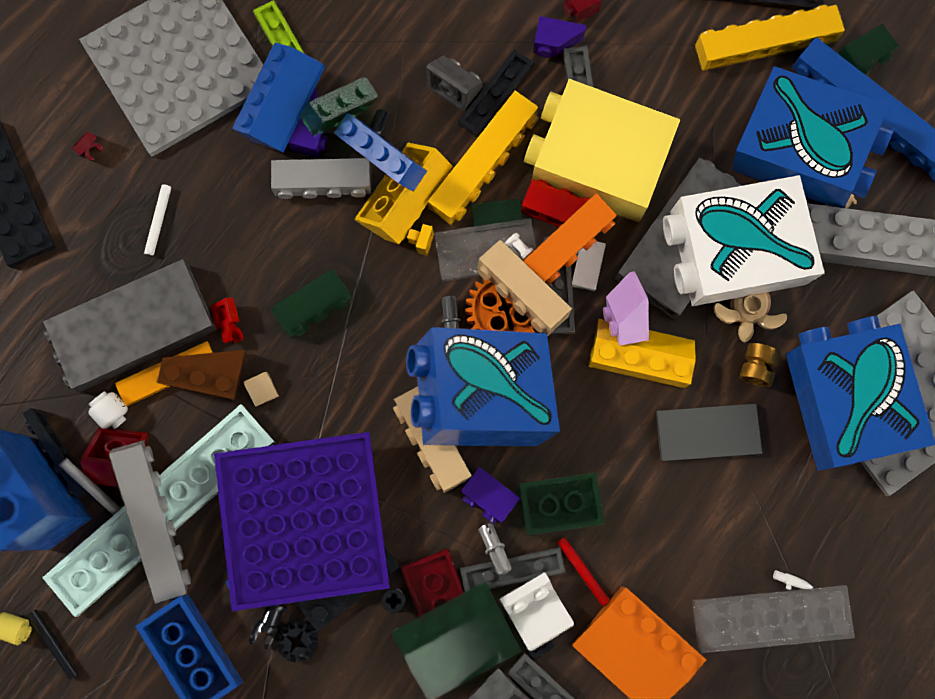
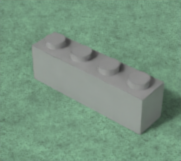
[271,158,371,199]

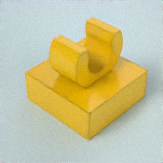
[407,224,434,256]

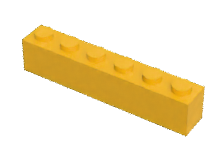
[695,5,845,71]
[428,91,539,225]

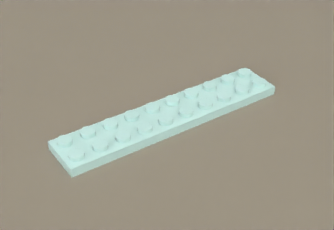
[42,404,275,617]

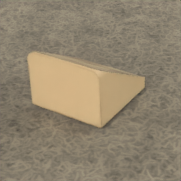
[243,372,279,407]

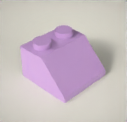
[603,271,649,346]

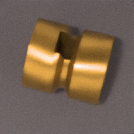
[739,343,781,387]

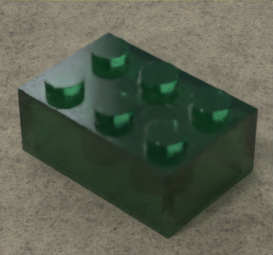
[518,473,605,536]

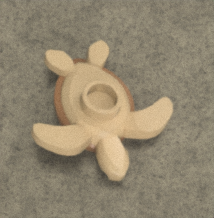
[713,292,787,343]

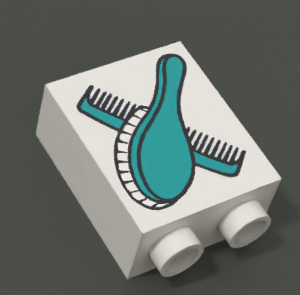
[663,175,824,306]

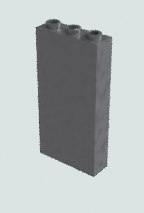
[615,157,742,320]
[43,259,217,392]

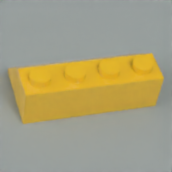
[355,143,453,244]
[588,319,696,389]

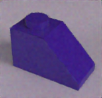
[533,16,586,58]

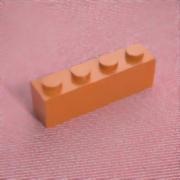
[523,193,617,285]

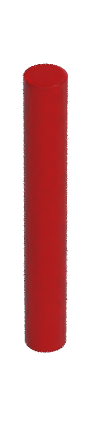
[557,537,610,606]

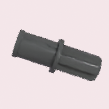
[441,296,461,329]

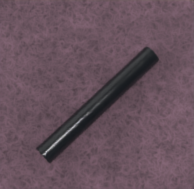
[27,610,79,680]

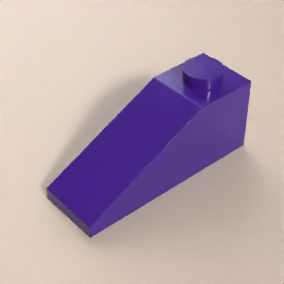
[288,86,328,158]

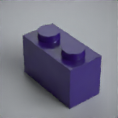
[461,467,520,524]

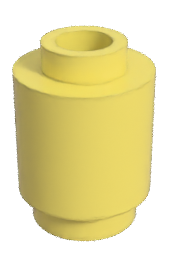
[0,612,32,645]

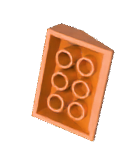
[572,586,706,699]

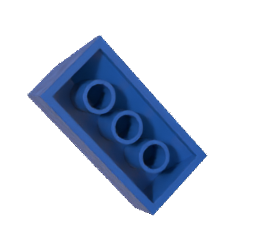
[232,43,326,153]

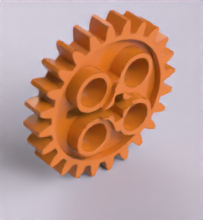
[465,279,535,333]

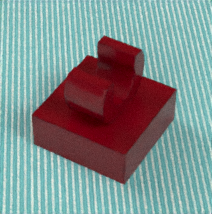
[71,131,103,161]

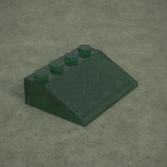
[391,581,522,699]

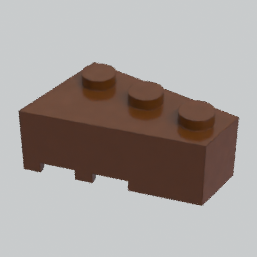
[157,350,247,400]

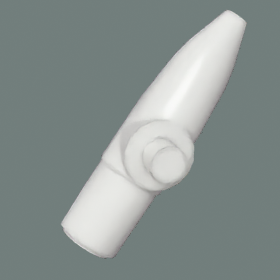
[773,570,813,590]

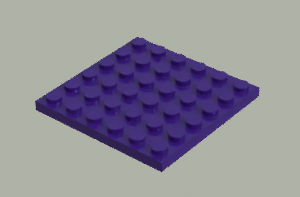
[214,432,390,611]

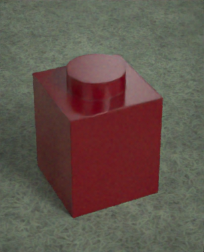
[563,0,602,23]

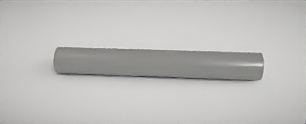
[59,458,121,515]

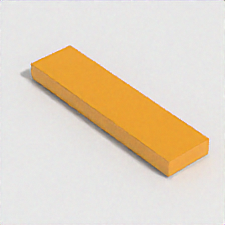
[115,341,214,406]

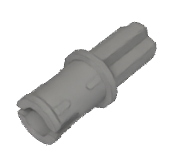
[478,523,511,575]

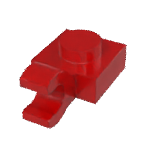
[210,298,243,344]

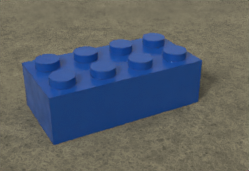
[135,594,243,699]

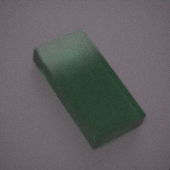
[471,198,523,230]

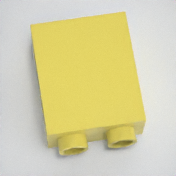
[524,79,680,222]

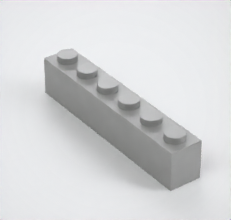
[109,440,191,603]

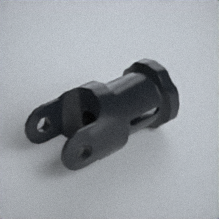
[249,604,288,650]

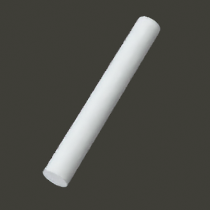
[144,184,171,257]

